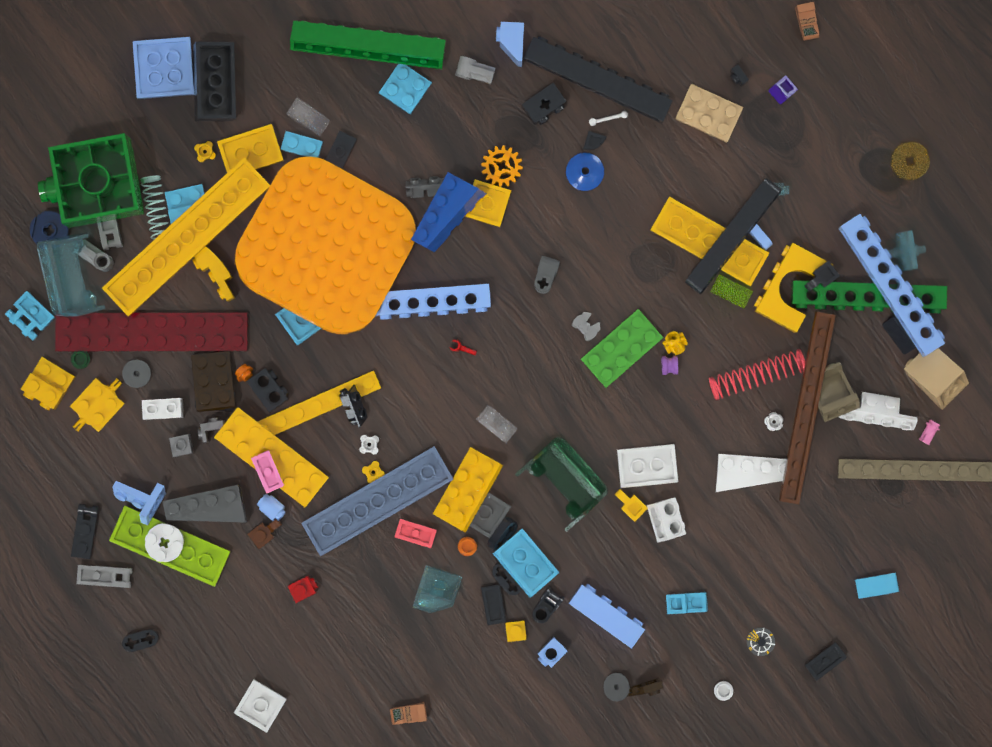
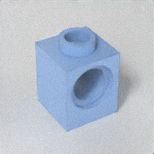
[537,636,567,668]

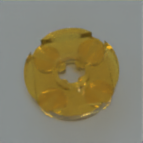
[891,142,930,181]

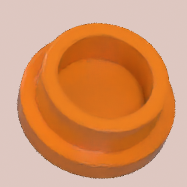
[235,364,253,382]
[458,537,477,556]

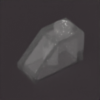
[286,98,330,136]

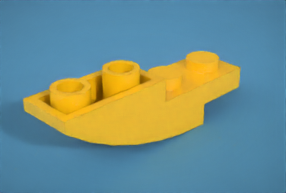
[192,246,235,302]

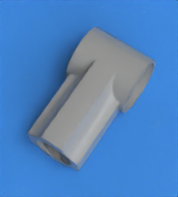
[455,56,496,84]
[75,239,114,272]

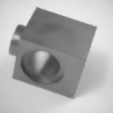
[169,434,194,457]

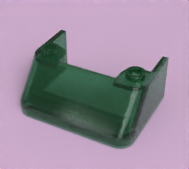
[515,437,608,532]

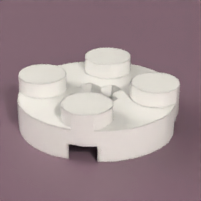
[145,524,184,562]

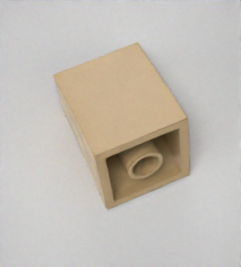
[904,348,969,410]

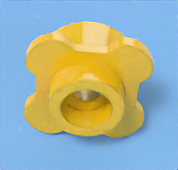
[194,141,216,162]
[362,461,385,483]

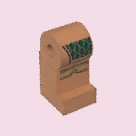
[795,2,819,41]
[390,702,427,725]

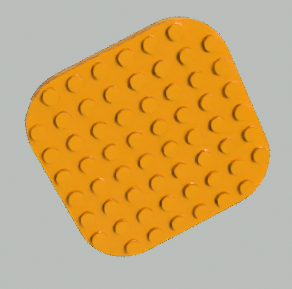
[235,157,416,334]

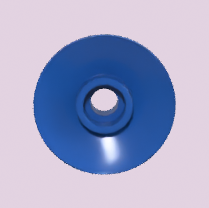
[566,153,604,191]

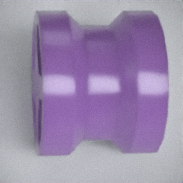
[661,356,678,375]

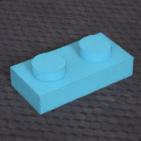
[281,131,323,158]

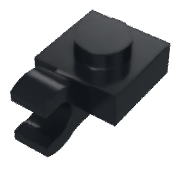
[804,261,840,292]

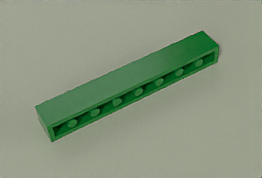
[290,20,446,69]

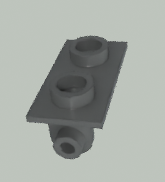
[406,176,444,198]

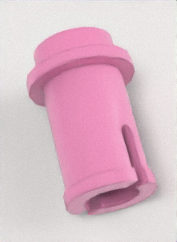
[919,420,940,445]

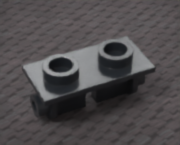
[339,385,367,427]

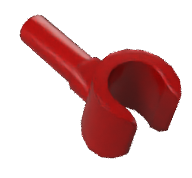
[449,340,477,355]

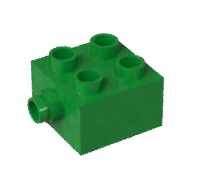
[38,133,145,228]

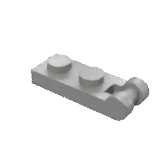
[97,219,123,251]
[77,565,132,588]

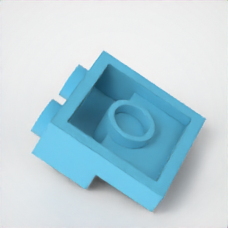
[164,184,205,224]

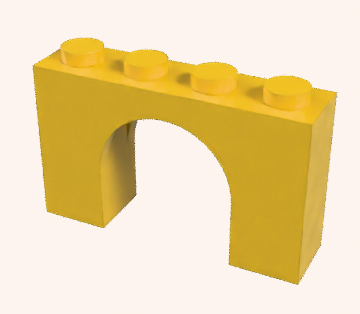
[754,243,833,333]

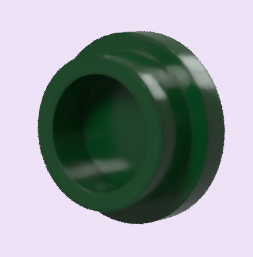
[71,351,90,369]

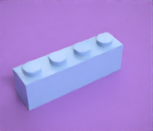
[568,584,645,649]

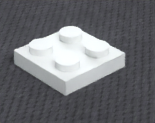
[234,679,287,733]

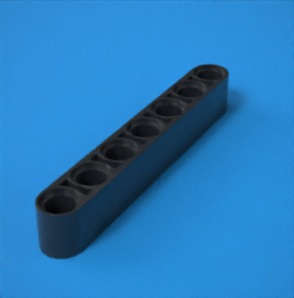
[685,178,782,294]

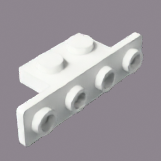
[839,392,918,430]

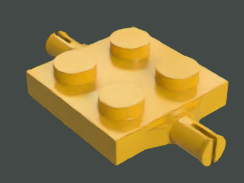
[70,378,125,432]

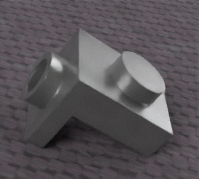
[198,417,225,443]

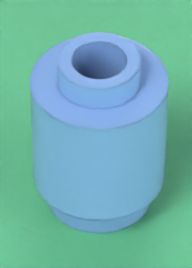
[257,494,286,521]

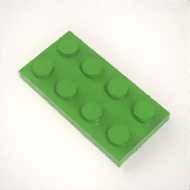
[580,309,664,388]

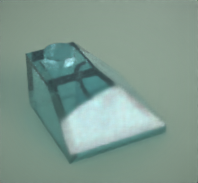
[413,565,462,613]

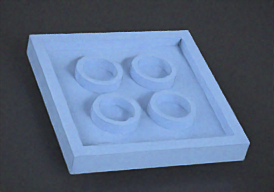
[133,37,194,99]

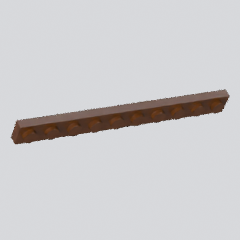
[779,311,836,504]

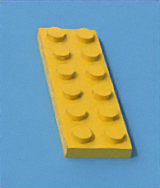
[650,197,769,286]
[214,407,329,507]

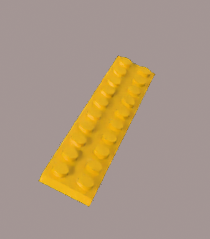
[102,158,270,317]

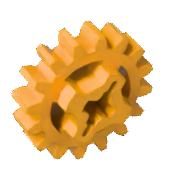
[481,145,523,187]

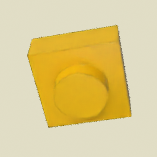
[505,620,527,642]

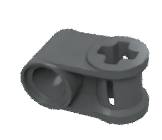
[534,255,560,294]

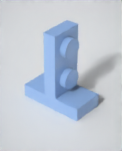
[112,481,166,526]

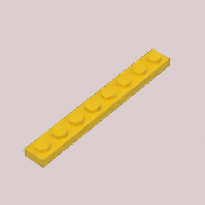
[258,371,381,435]

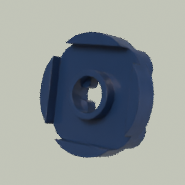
[30,211,69,250]

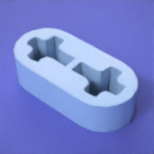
[749,224,773,251]

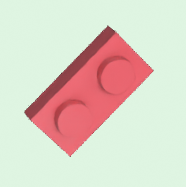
[395,519,437,548]

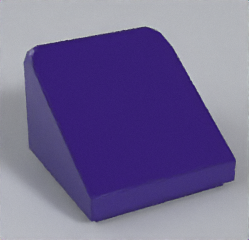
[769,75,798,104]

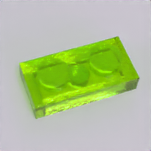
[710,275,753,309]

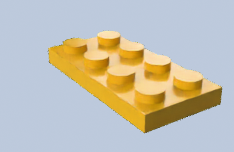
[433,447,503,533]

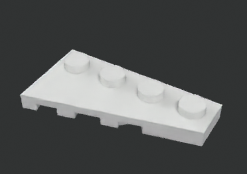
[715,454,787,492]

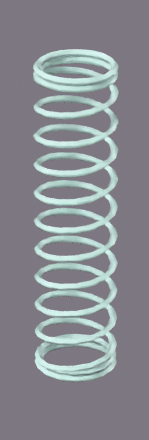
[140,175,169,239]

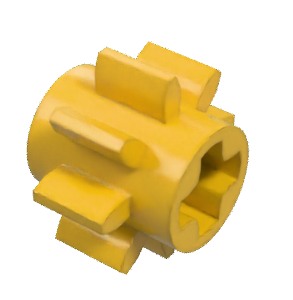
[663,331,688,355]

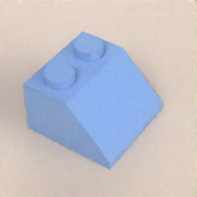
[496,22,524,67]

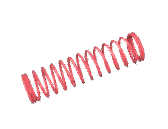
[709,349,806,400]

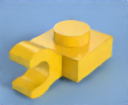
[614,489,648,522]

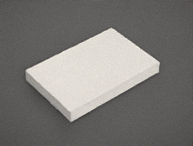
[617,444,678,488]

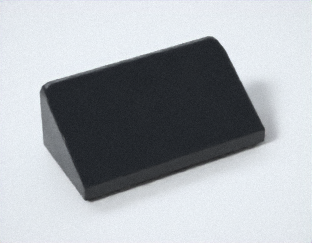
[882,316,916,355]

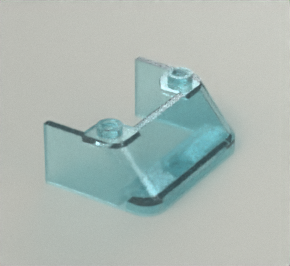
[37,233,105,316]

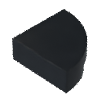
[583,131,607,150]

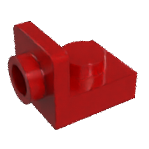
[287,576,318,603]

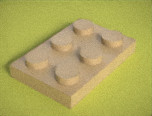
[675,84,743,143]

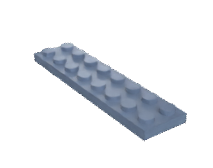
[301,446,454,556]

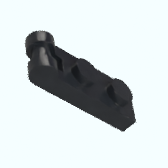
[71,503,99,559]

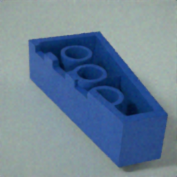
[411,172,487,253]

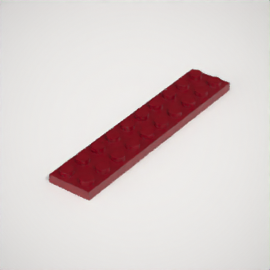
[55,313,248,352]

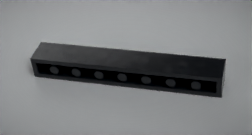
[524,36,673,124]

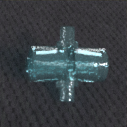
[888,230,926,272]

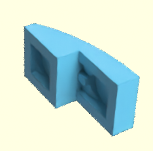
[855,572,899,599]
[666,592,708,614]

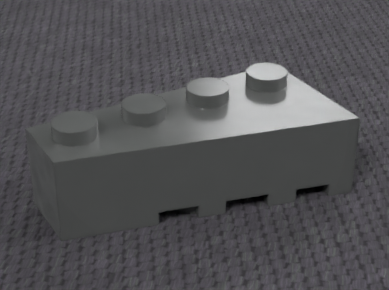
[162,485,248,523]

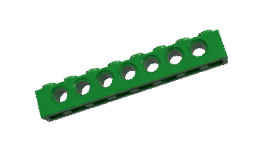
[791,281,947,314]

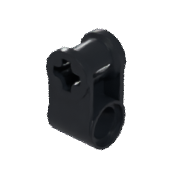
[532,586,565,623]

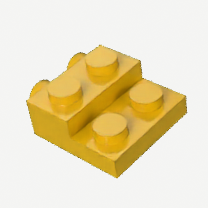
[21,357,75,410]

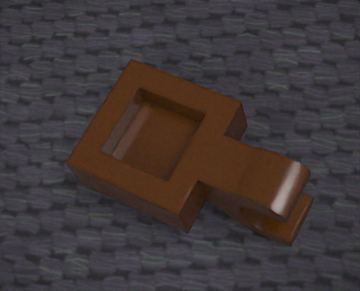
[247,519,282,549]

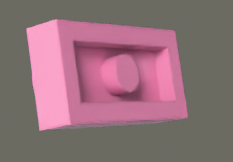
[251,450,284,494]

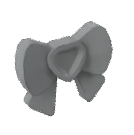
[571,312,600,341]

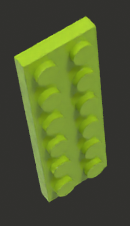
[109,505,231,587]

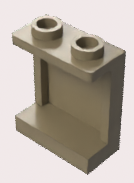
[818,362,860,422]

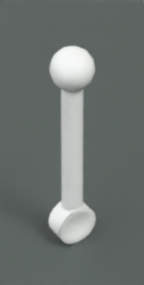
[589,111,628,126]

